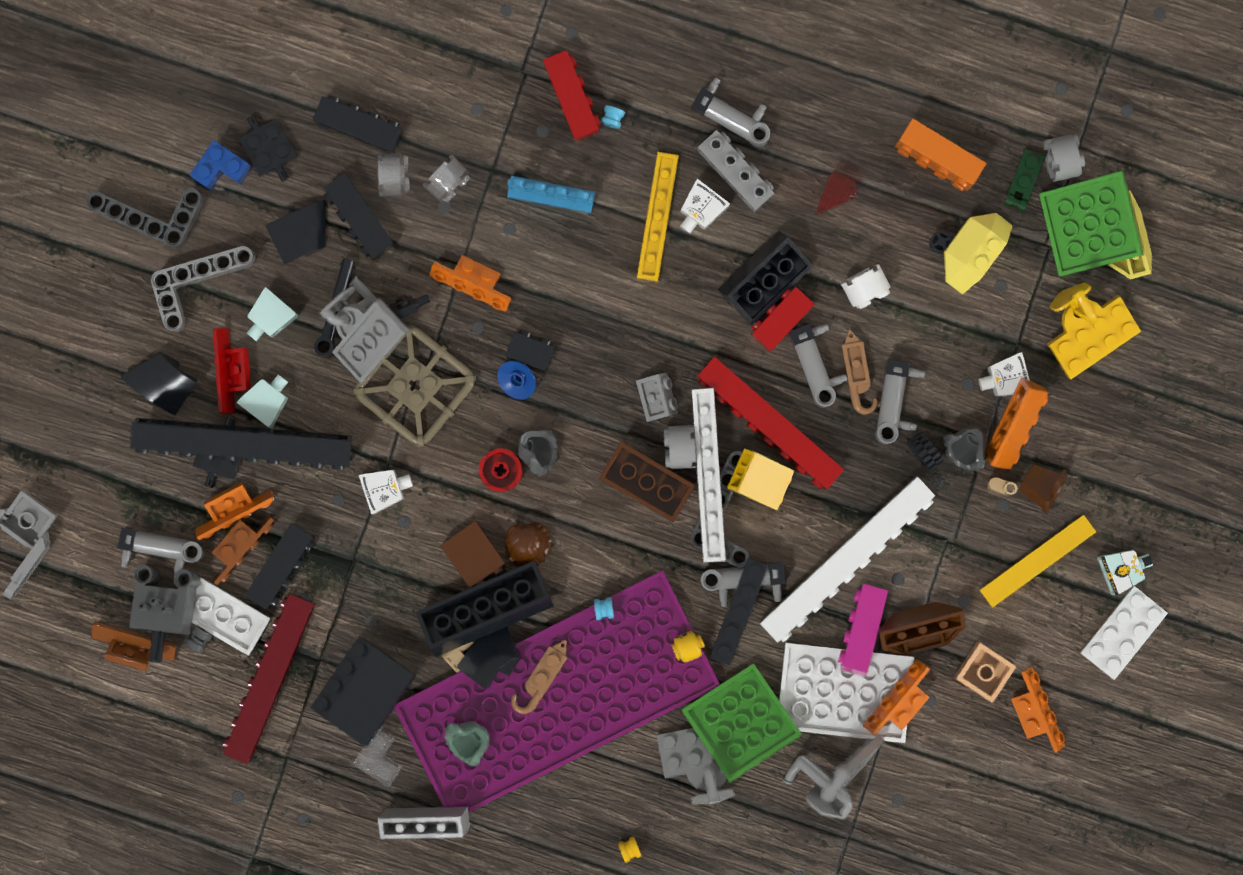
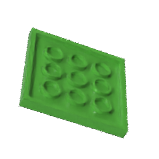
[1039,171,1144,277]
[682,663,802,783]

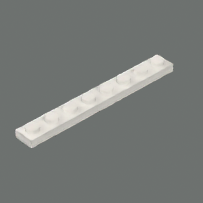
[692,388,726,562]

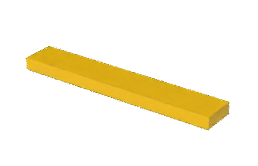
[637,152,679,282]
[979,515,1096,608]

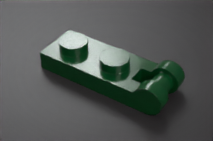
[1003,149,1045,212]

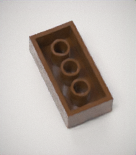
[599,442,695,523]

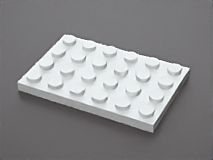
[779,643,914,743]

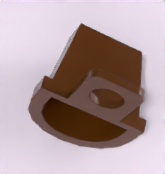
[1019,464,1067,514]

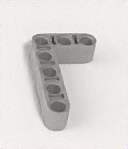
[151,246,256,332]

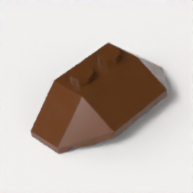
[878,602,966,656]

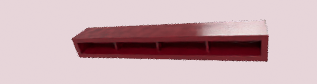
[222,594,316,764]

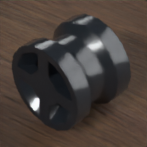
[929,231,952,254]

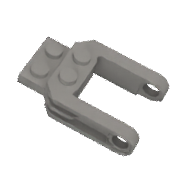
[0,490,58,600]

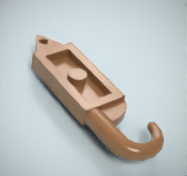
[841,330,878,415]
[511,640,568,714]

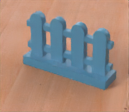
[507,176,595,214]

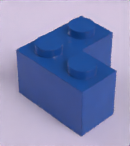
[189,140,252,190]

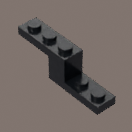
[710,558,768,666]

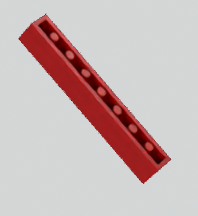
[697,357,844,490]

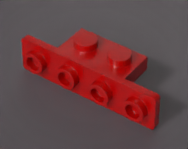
[213,328,251,414]

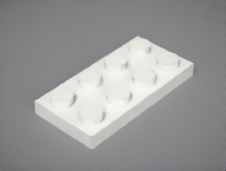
[191,576,272,656]
[1079,586,1168,680]

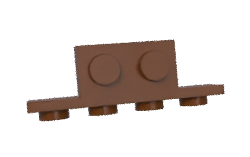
[211,514,274,585]
[91,622,177,671]

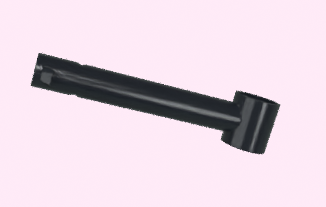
[314,259,356,359]

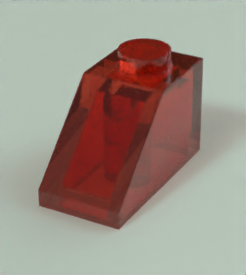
[815,172,857,215]

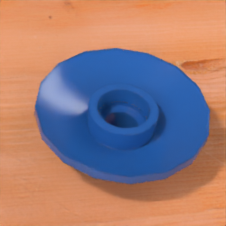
[497,360,536,400]

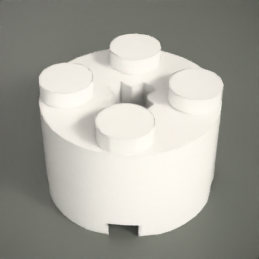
[841,264,891,309]

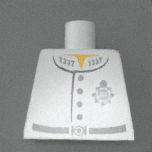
[680,179,730,234]
[978,352,1030,396]
[359,470,413,514]

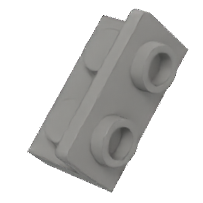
[636,373,678,422]

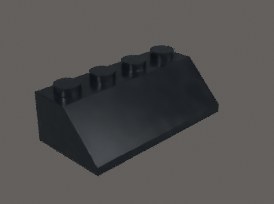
[717,231,813,325]

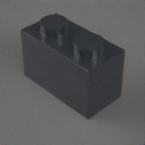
[505,330,555,373]

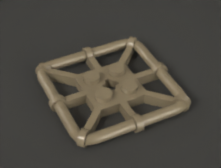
[353,324,477,447]

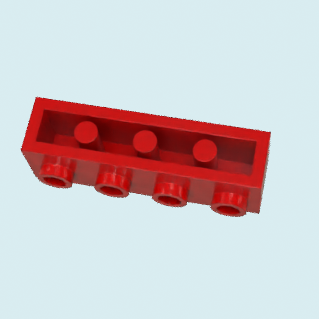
[543,50,601,142]

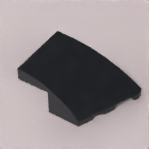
[265,200,326,264]
[121,352,197,416]
[457,626,521,690]

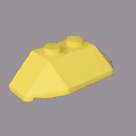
[1108,190,1152,279]
[944,213,1013,294]

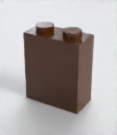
[440,521,506,588]

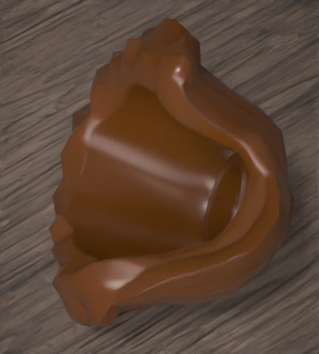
[505,522,552,567]

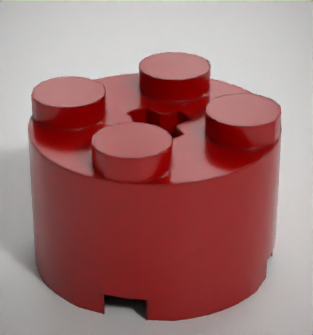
[479,449,523,492]

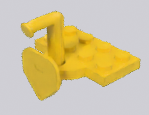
[1047,283,1141,379]

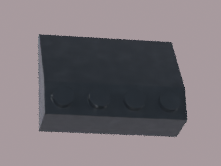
[310,636,416,747]

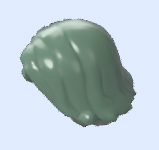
[445,721,490,766]

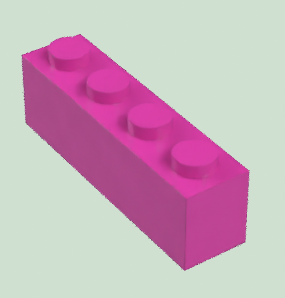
[838,584,888,676]

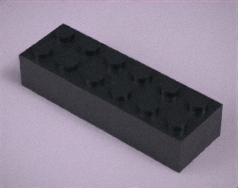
[415,561,554,657]

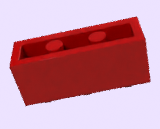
[751,287,815,353]

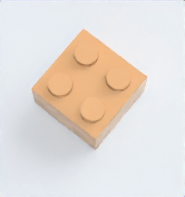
[953,642,1016,703]

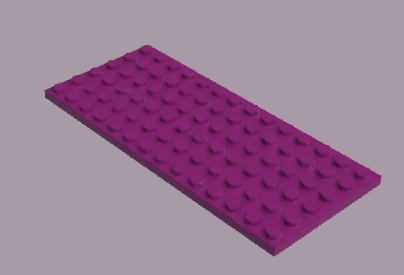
[394,570,720,813]

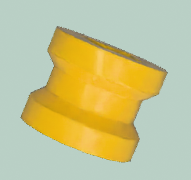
[618,836,642,863]

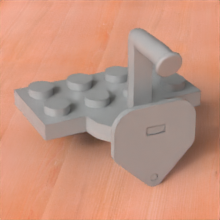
[320,276,409,383]
[656,728,734,804]
[782,734,885,819]

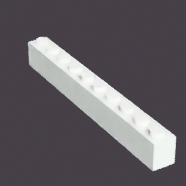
[759,477,935,643]

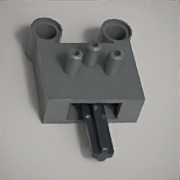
[129,565,200,663]

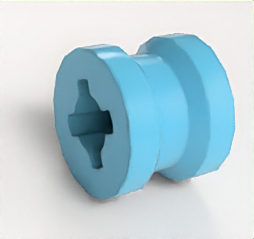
[600,105,625,129]
[594,597,614,620]

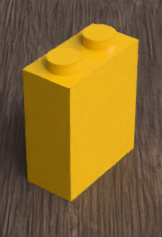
[727,449,794,510]

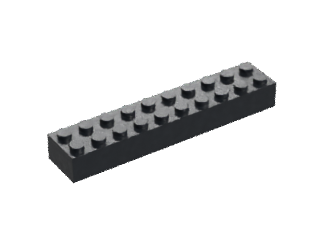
[130,417,352,470]

